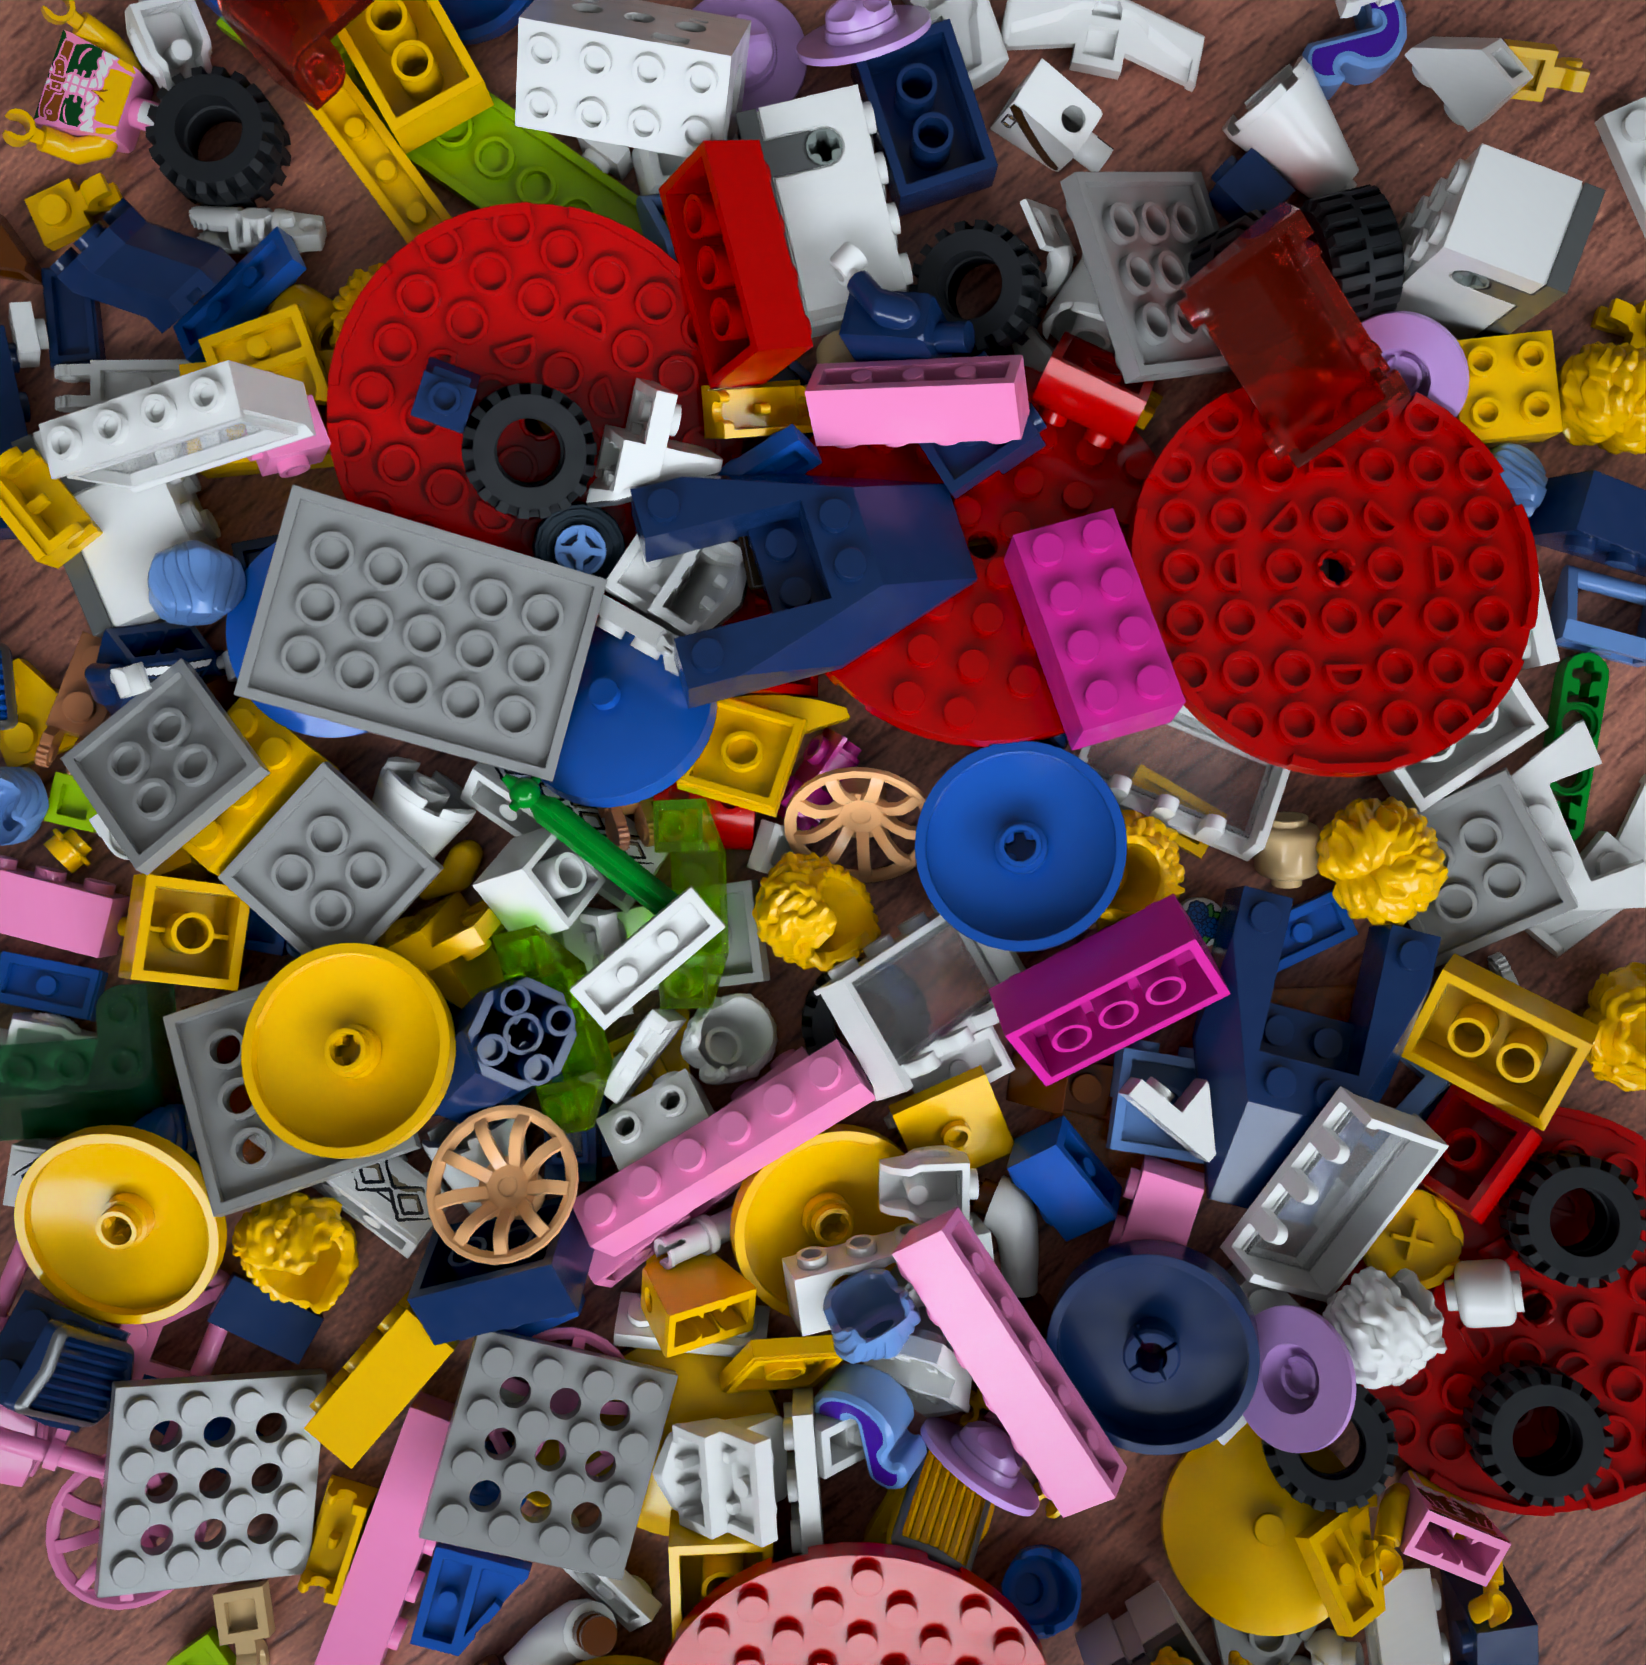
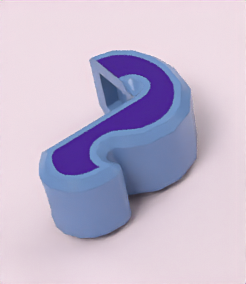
[1293,0,1407,100]
[814,1363,927,1490]

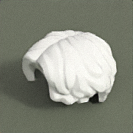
[680,993,778,1085]

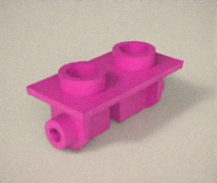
[777,727,862,831]

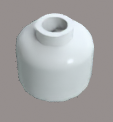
[1444,1259,1525,1328]

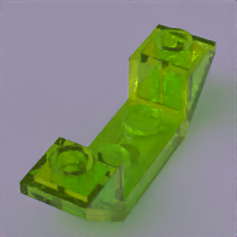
[653,798,729,1009]
[492,925,613,1136]

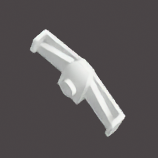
[902,0,1009,91]
[1000,0,1205,92]
[1524,774,1646,958]

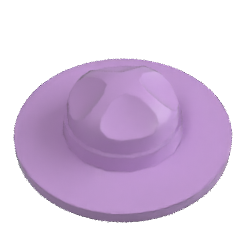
[692,0,807,112]
[796,0,932,67]
[1331,311,1469,417]
[1243,1305,1356,1453]
[920,1417,1040,1516]

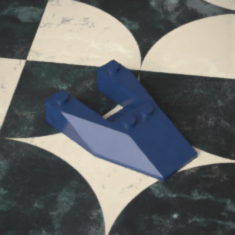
[630,474,978,709]
[1192,886,1441,1224]

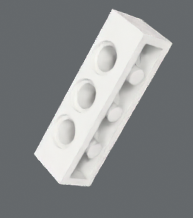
[782,1212,994,1337]

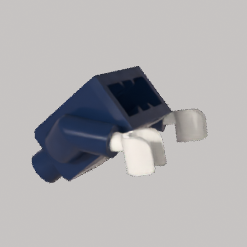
[830,241,975,362]
[84,622,237,717]

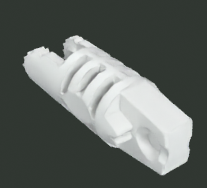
[189,206,327,254]

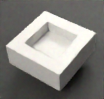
[577,138,634,182]
[8,301,49,368]
[747,819,806,874]

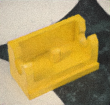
[701,380,813,439]
[0,446,103,569]
[297,1474,379,1606]

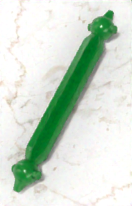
[502,773,678,915]

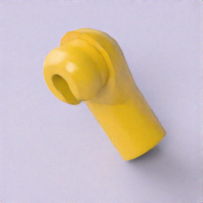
[420,840,483,900]

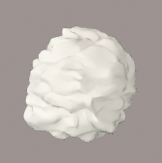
[1322,1266,1447,1389]

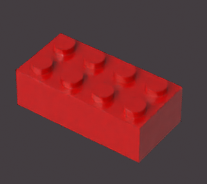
[658,140,813,389]

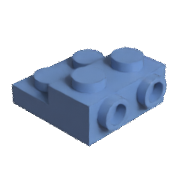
[1106,1040,1204,1164]

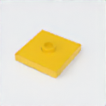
[676,698,807,817]
[888,1065,1014,1169]
[719,1335,843,1393]

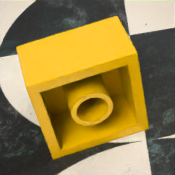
[117,874,250,991]

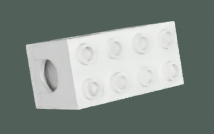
[515,0,751,158]

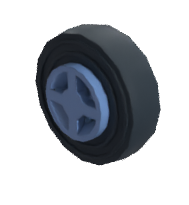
[532,502,625,579]

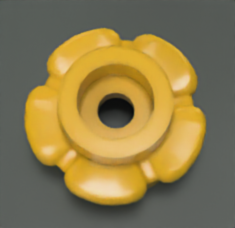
[43,828,93,874]

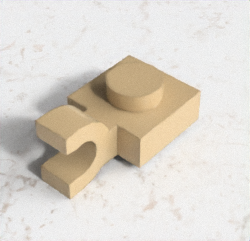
[213,1580,275,1665]

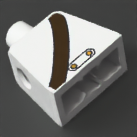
[990,58,1114,172]

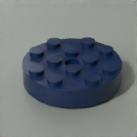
[1046,1239,1260,1455]

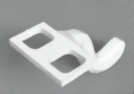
[1012,198,1077,371]

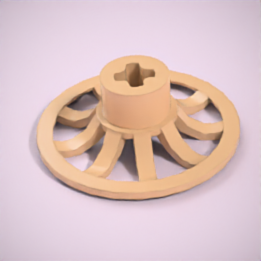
[784,767,927,883]
[426,1105,579,1265]

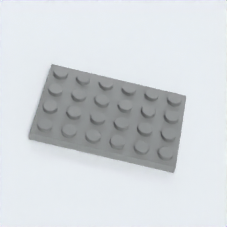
[234,485,607,782]

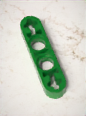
[1542,652,1609,841]

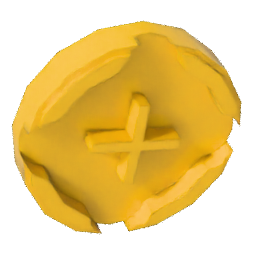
[1363,1188,1464,1289]

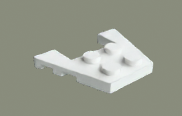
[1511,719,1646,911]

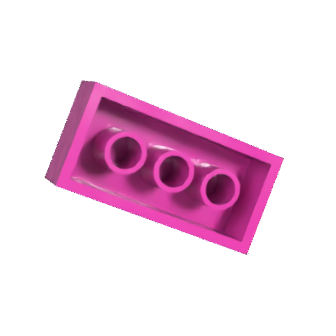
[1004,508,1186,751]
[988,893,1231,1087]

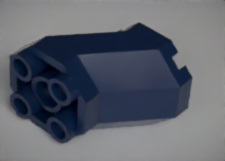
[49,197,236,334]
[435,975,577,1124]

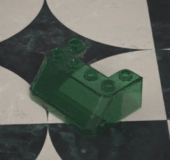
[0,981,183,1141]

